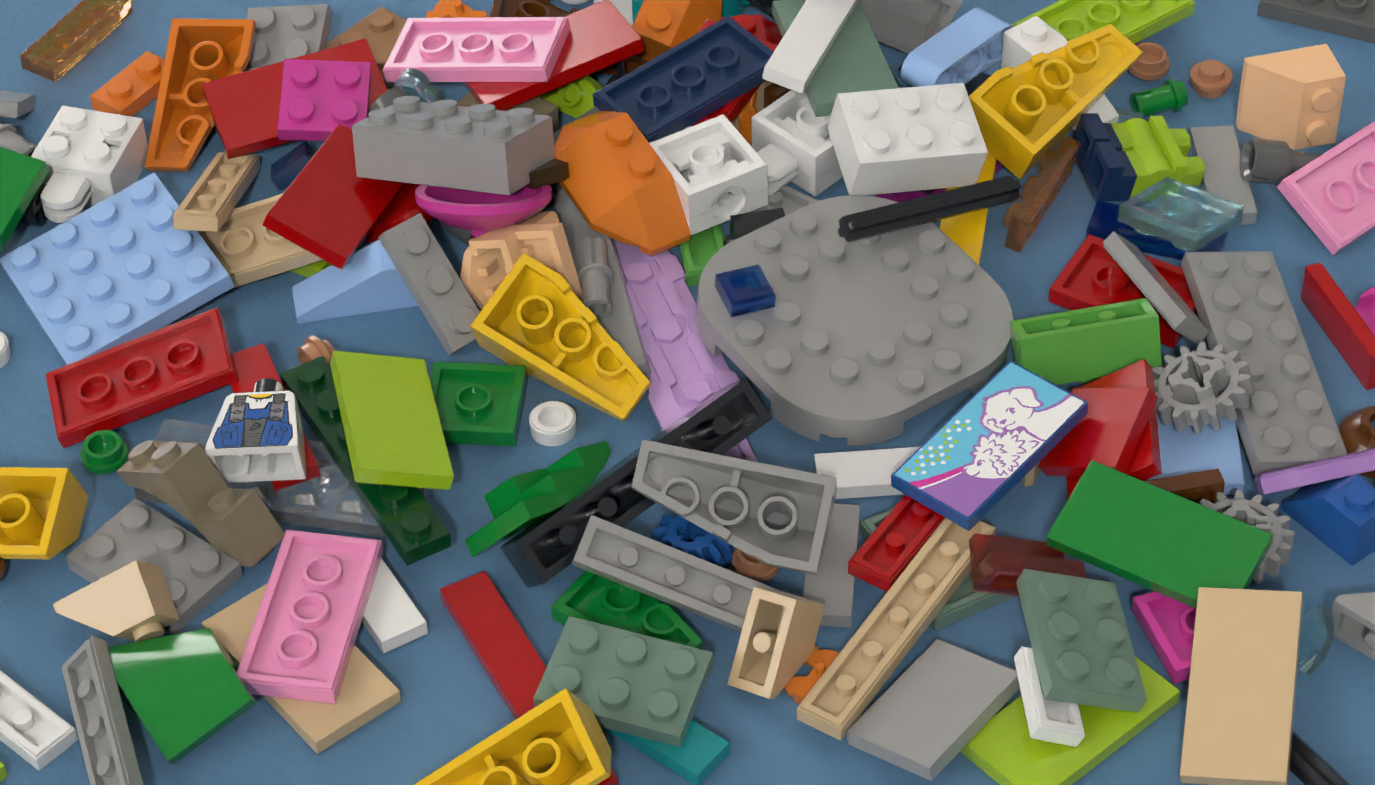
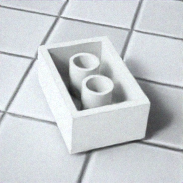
[827,83,988,196]

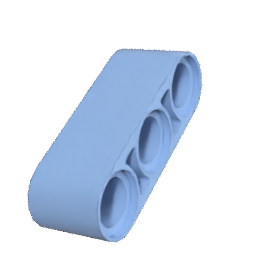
[900,7,1013,87]

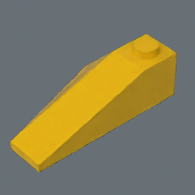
[969,24,1143,180]
[470,252,651,422]
[0,467,89,560]
[414,688,612,785]

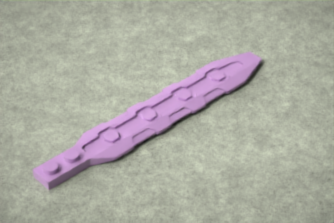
[613,239,758,462]

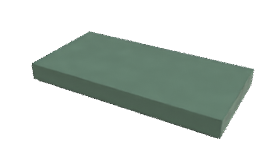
[772,0,899,117]

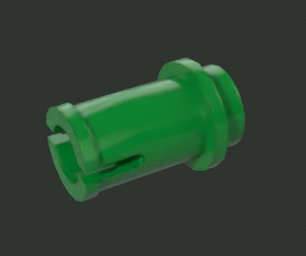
[1130,78,1188,119]

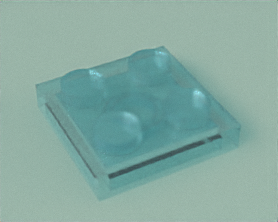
[1118,177,1244,252]

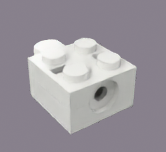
[751,90,843,197]
[31,105,148,223]
[649,114,768,235]

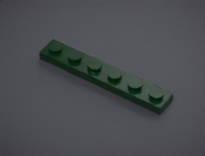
[280,356,451,566]

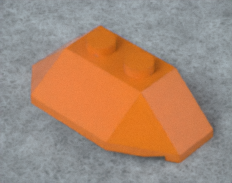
[554,111,691,256]

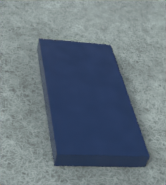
[593,16,774,143]

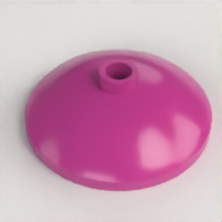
[415,185,552,237]

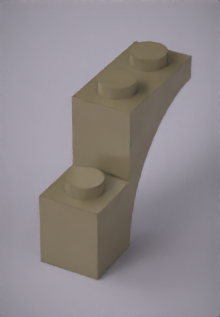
[117,440,285,567]

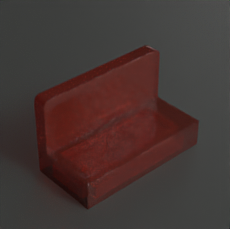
[969,533,1086,596]

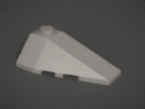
[631,440,837,575]

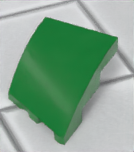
[465,441,612,557]
[108,628,257,764]

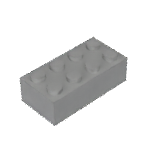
[352,96,555,195]

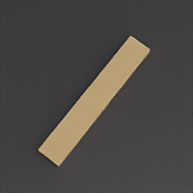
[797,518,996,741]

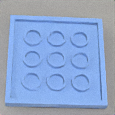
[0,172,234,365]

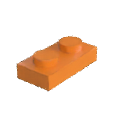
[90,51,165,117]

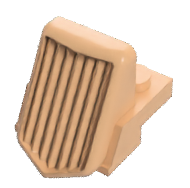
[460,211,583,310]

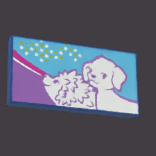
[891,360,1088,531]

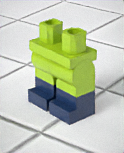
[1071,113,1206,202]

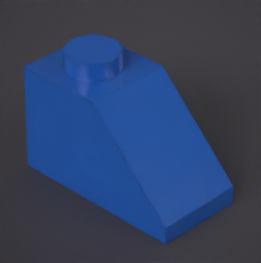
[1281,475,1375,566]

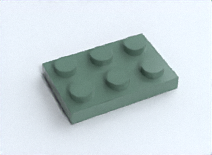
[1016,569,1147,712]
[533,616,714,748]

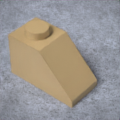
[53,560,179,642]
[727,587,825,699]

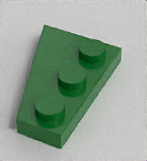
[551,571,703,650]

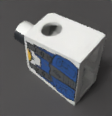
[205,378,306,483]

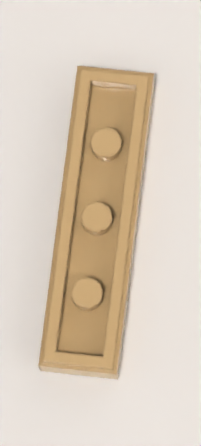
[173,152,260,232]

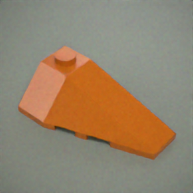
[632,0,722,61]
[145,18,256,172]

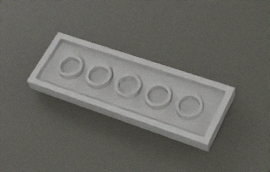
[1181,251,1347,475]

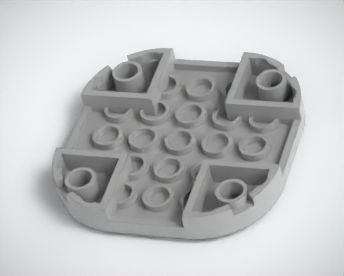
[696,195,1013,446]

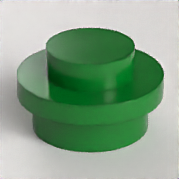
[80,430,129,474]

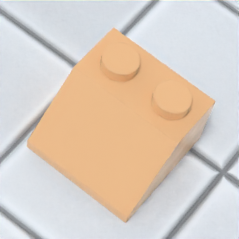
[1235,44,1346,150]

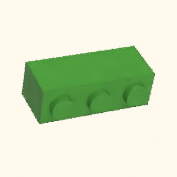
[1010,298,1162,385]

